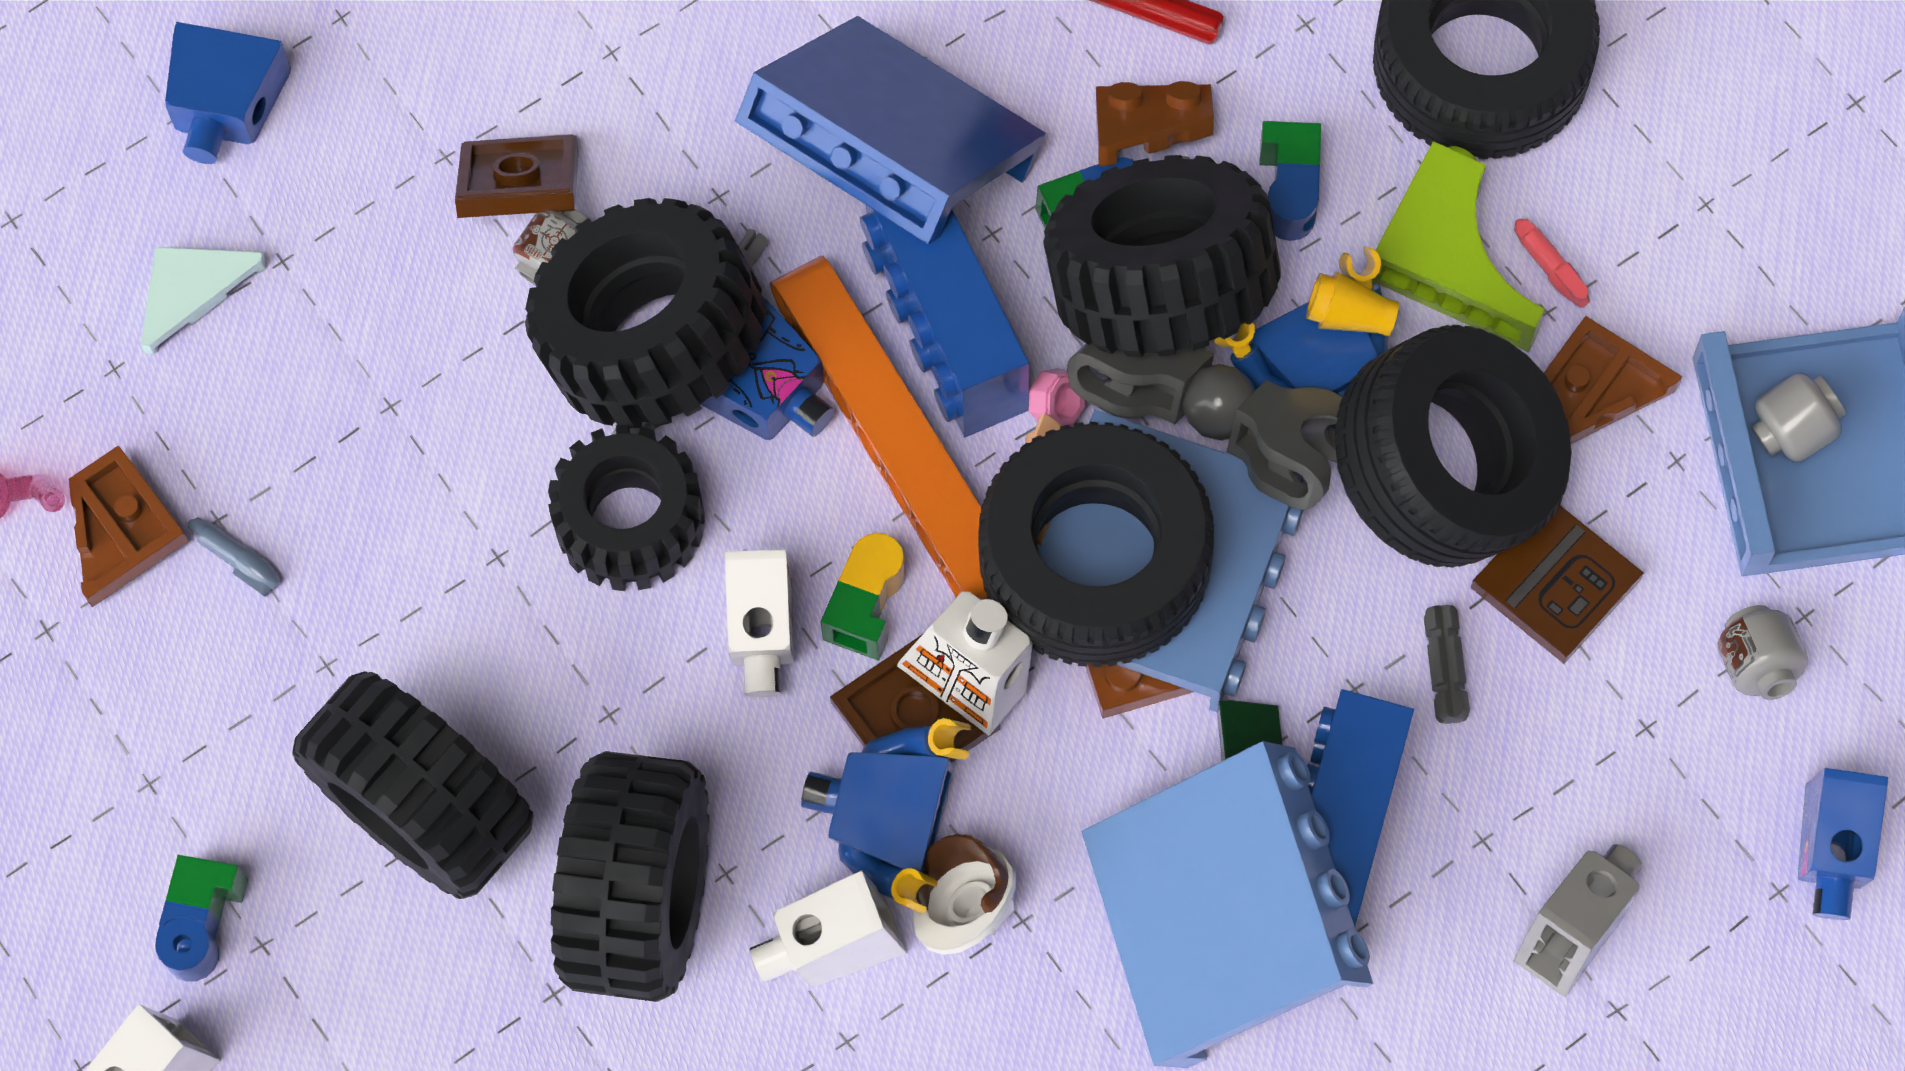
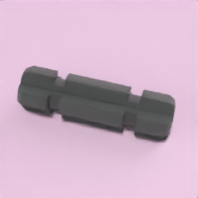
[1424,605,1470,724]

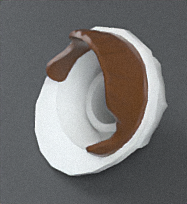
[913,834,1016,955]

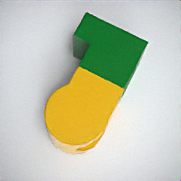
[820,533,905,661]

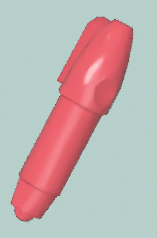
[1514,219,1590,308]

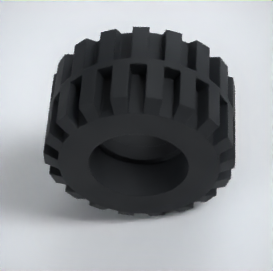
[548,425,705,591]

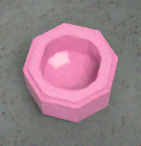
[1029,368,1085,426]

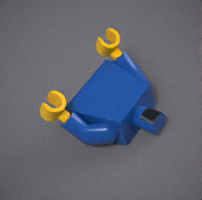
[1213,246,1388,397]
[801,718,971,913]

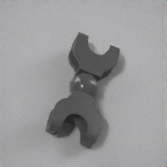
[1067,343,1343,510]

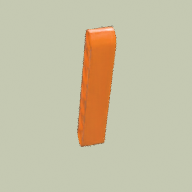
[769,255,987,600]

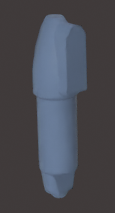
[188,517,281,597]

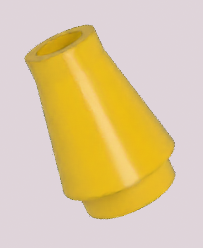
[1306,271,1399,336]

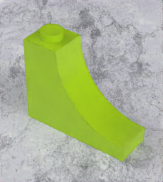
[1372,141,1545,352]

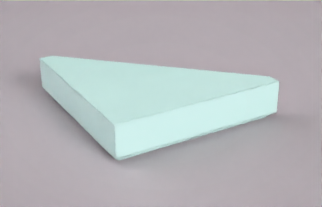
[141,247,266,354]

